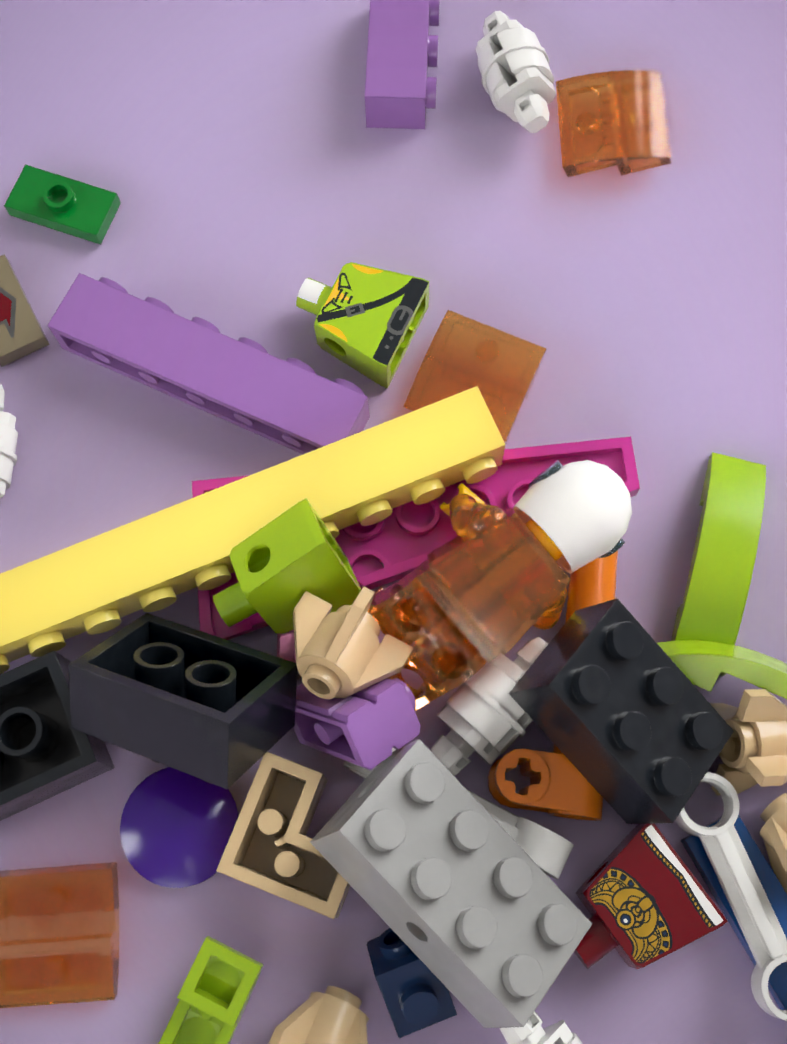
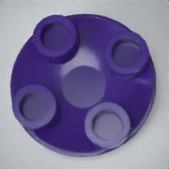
[120,767,239,888]

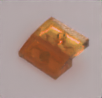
[556,70,671,177]
[403,310,547,445]
[0,862,119,1008]

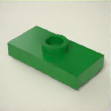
[4,164,121,245]

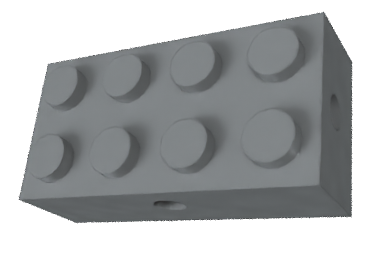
[310,739,592,1028]

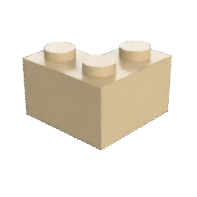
[216,752,351,919]

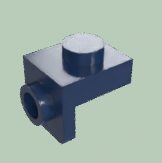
[367,928,457,1038]

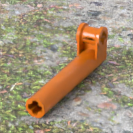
[487,543,618,821]

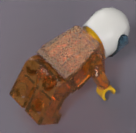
[368,460,632,711]

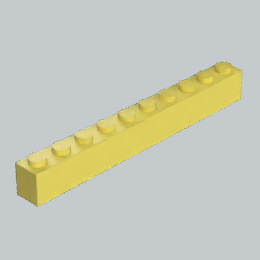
[0,386,505,674]

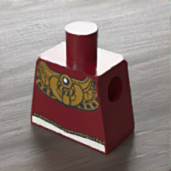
[574,823,728,969]

